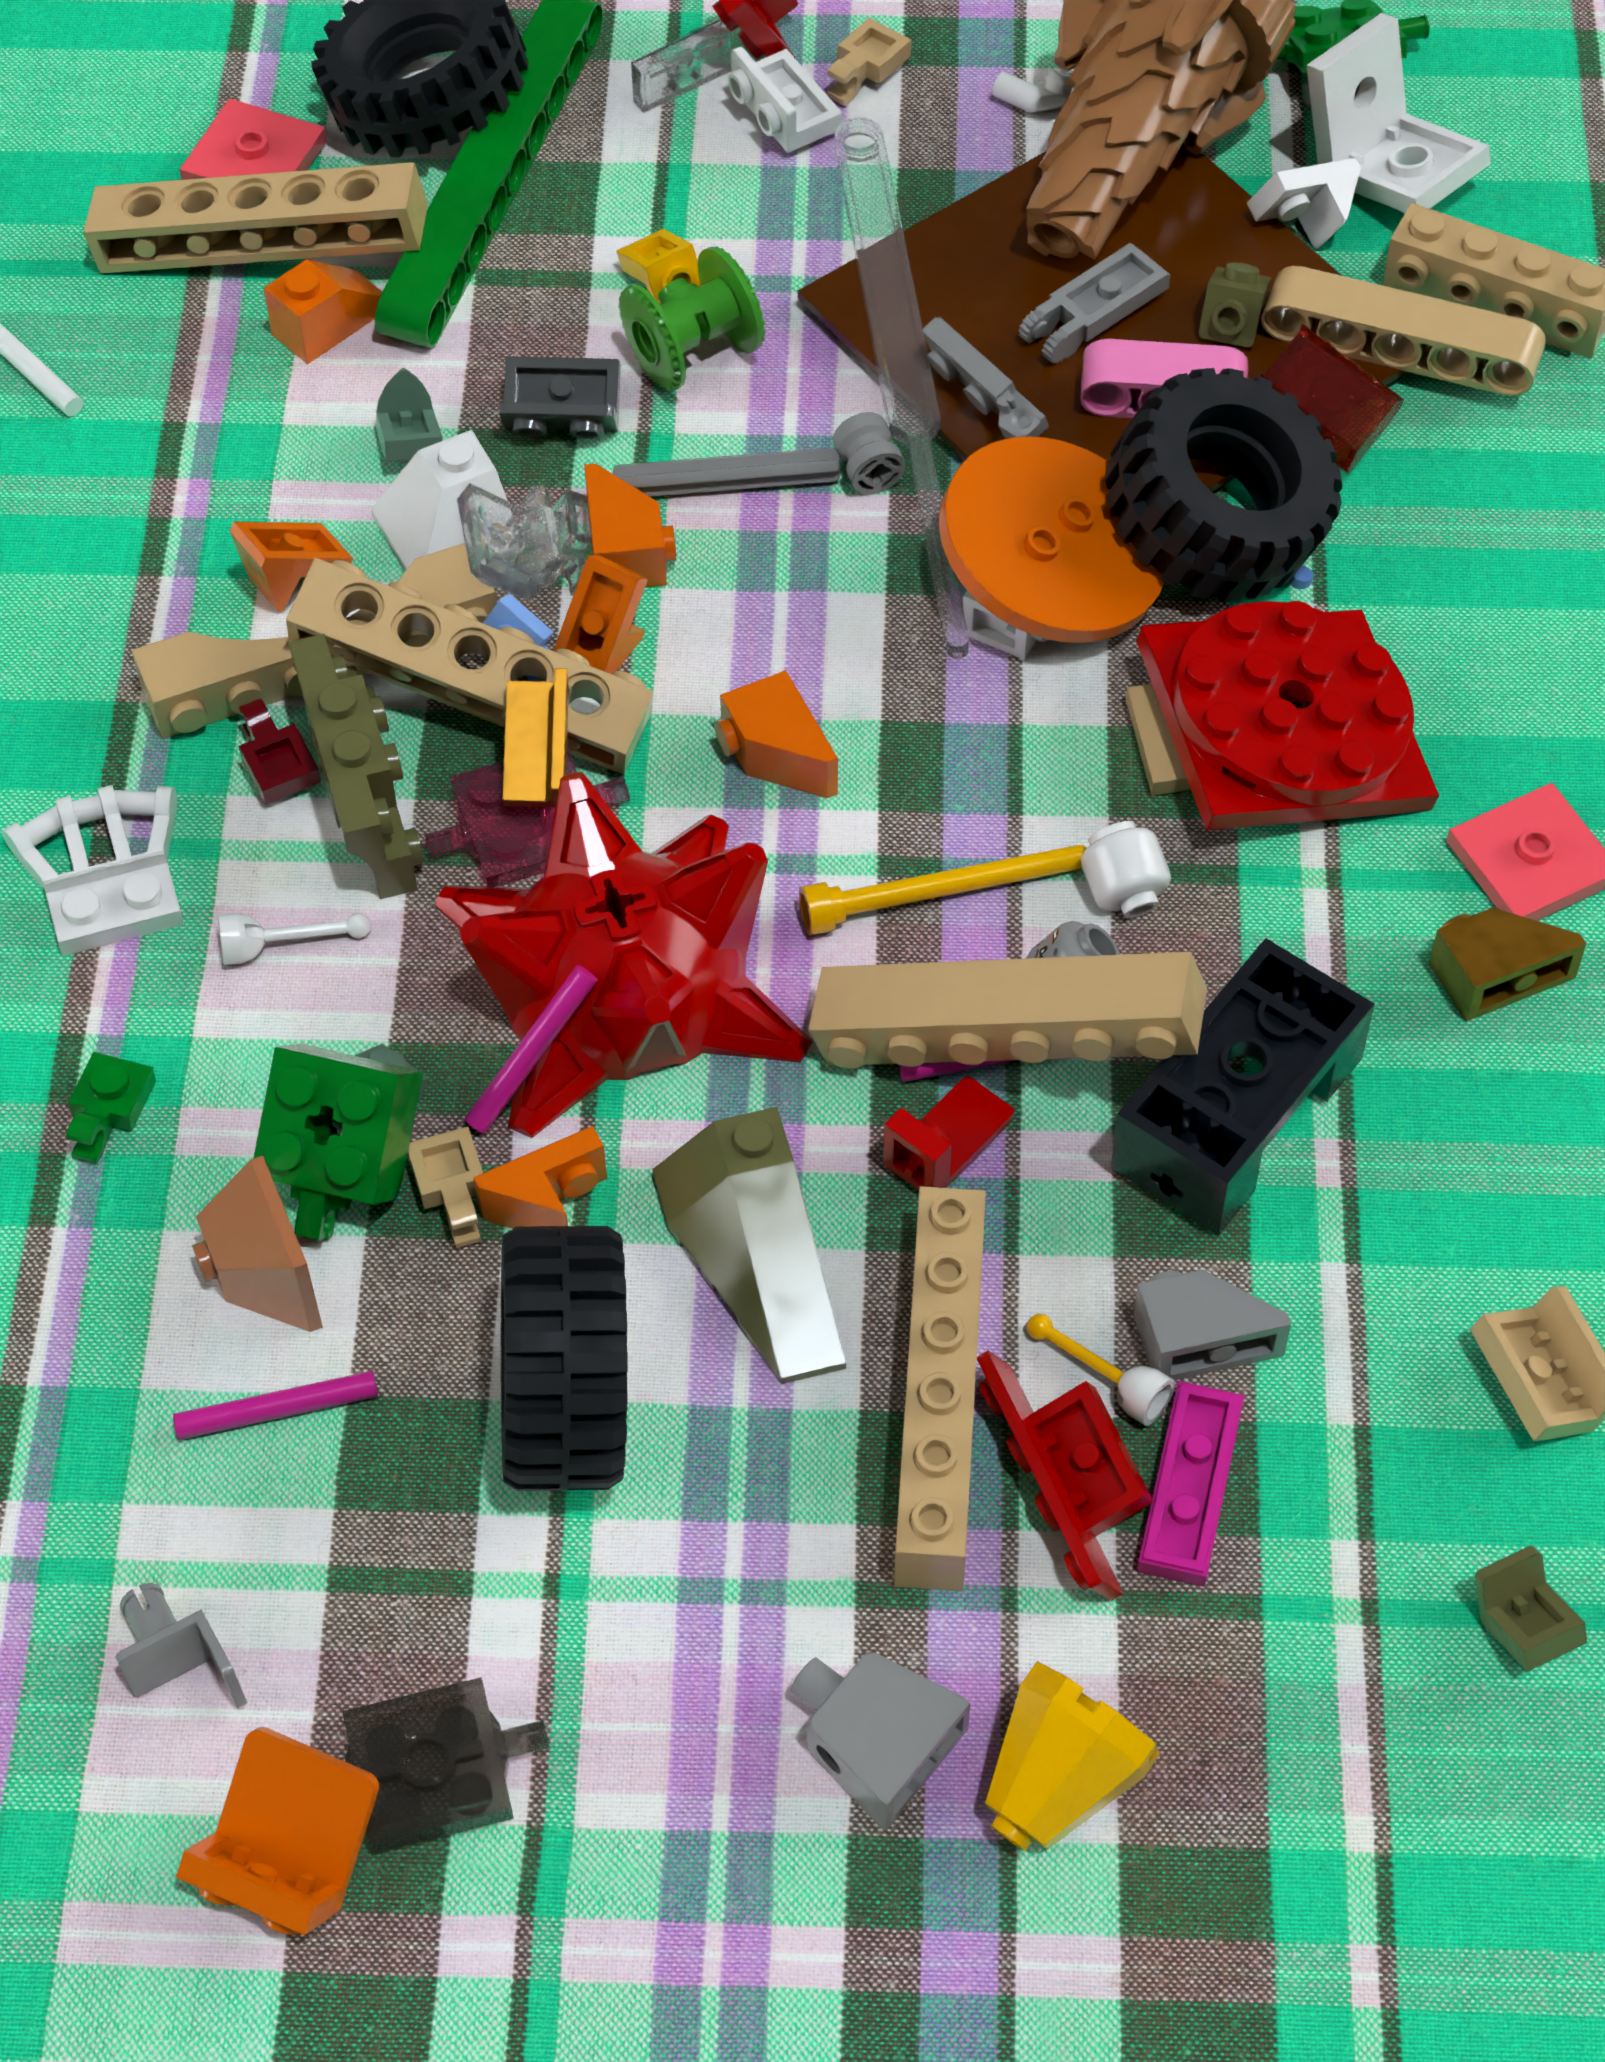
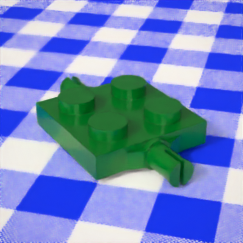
[1276,0,1430,73]

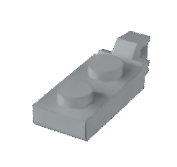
[921,317,1049,438]

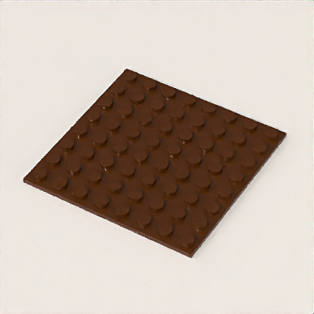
[797,142,1408,492]

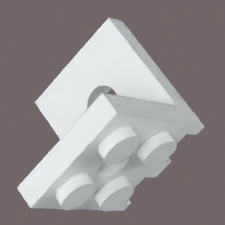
[1307,13,1491,213]

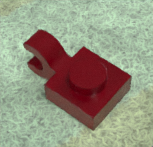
[239,698,321,805]

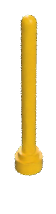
[799,845,1087,936]

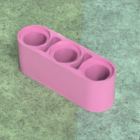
[1080,339,1249,419]

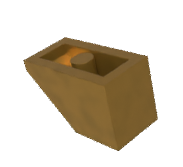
[1429,908,1586,1022]

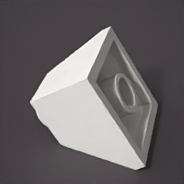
[371,430,525,571]

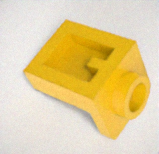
[616,229,700,305]

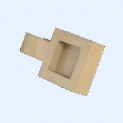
[827,18,912,106]
[408,1126,483,1249]

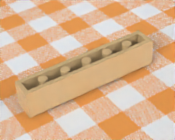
[808,952,1207,1069]

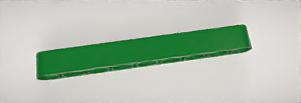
[375,0,603,348]

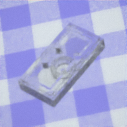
[631,19,732,113]

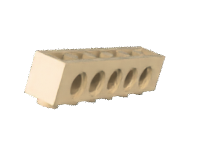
[83,162,428,273]
[286,557,654,775]
[894,1186,986,1591]

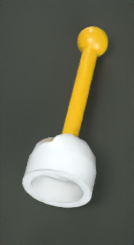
[1027,1314,1175,1426]

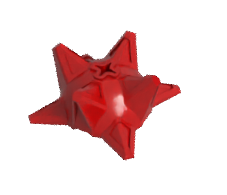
[435,772,812,1138]

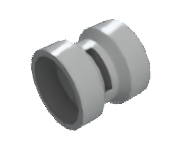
[832,412,906,494]

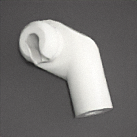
[992,69,1073,113]

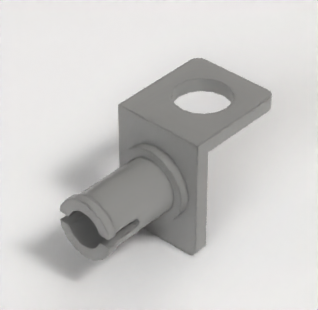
[115,1583,247,1708]

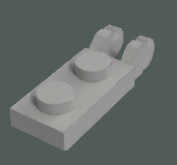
[1018,243,1170,364]

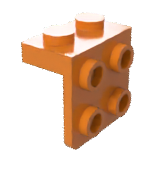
[176,1727,379,1936]

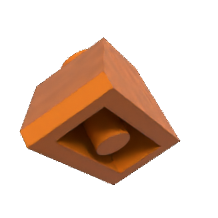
[263,259,382,364]
[584,464,676,587]
[715,670,838,798]

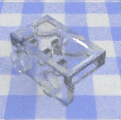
[457,483,563,601]

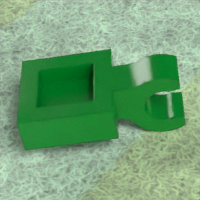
[66,1052,156,1164]

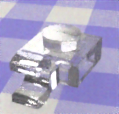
[536,489,592,596]

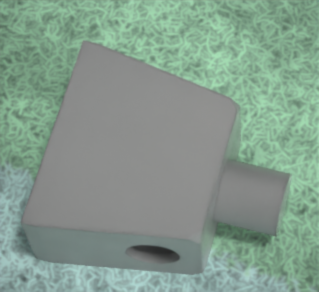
[791,1652,970,1831]

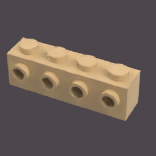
[1382,203,1605,359]

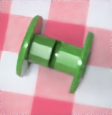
[618,246,765,391]

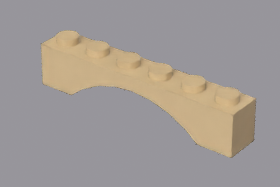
[131,541,497,739]

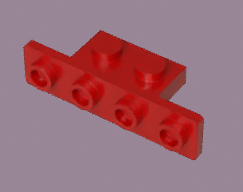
[977,1350,1154,1601]

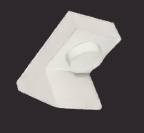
[1247,157,1361,249]

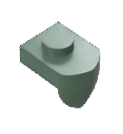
[376,368,443,464]

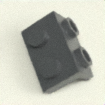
[499,356,621,439]

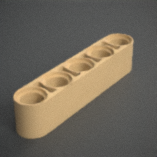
[1261,266,1546,396]

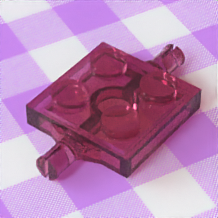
[424,746,630,888]

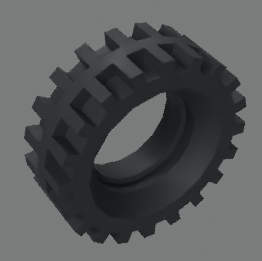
[311,0,529,157]

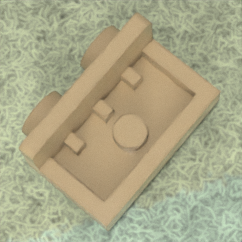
[1470,1285,1605,1442]

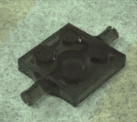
[342,1677,550,1854]

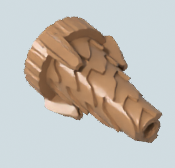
[1026,0,1296,260]

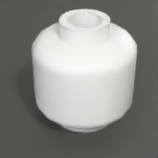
[1081,821,1171,918]

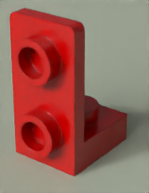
[883,1076,1014,1191]

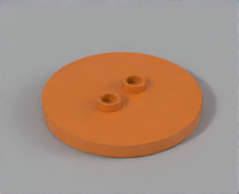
[939,436,1165,643]

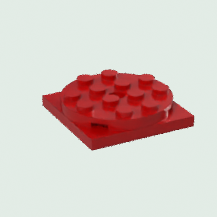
[1136,601,1439,831]

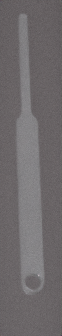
[835,118,969,659]

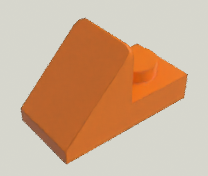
[229,521,354,612]
[553,555,648,674]
[473,1126,607,1229]

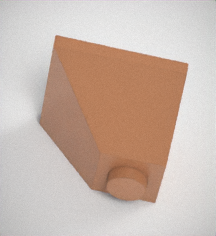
[192,1155,323,1332]

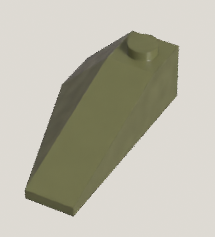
[652,1107,846,1384]

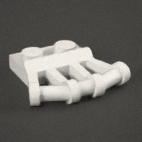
[1,785,184,956]

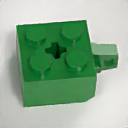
[253,1044,424,1240]

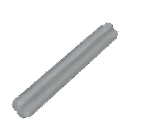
[613,447,840,497]

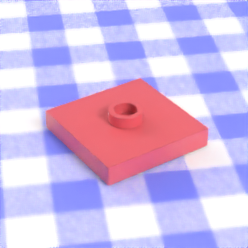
[179,98,327,180]
[1446,782,1605,921]

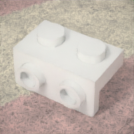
[728,46,843,153]

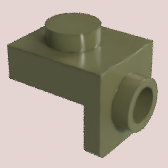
[1199,262,1272,348]
[1475,1546,1587,1672]

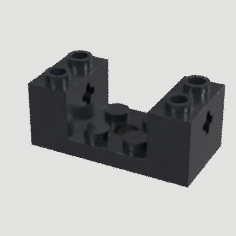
[1111,938,1374,1236]

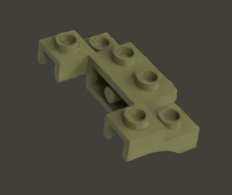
[288,634,424,899]

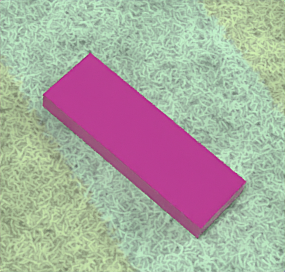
[1137,1381,1245,1587]

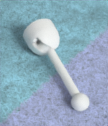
[218,913,371,965]

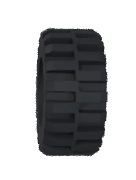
[1105,368,1342,601]
[500,1226,628,1491]

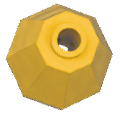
[985,1661,1160,1852]

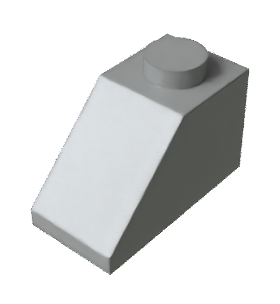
[1133,1269,1291,1380]

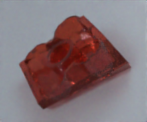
[1260,323,1404,475]

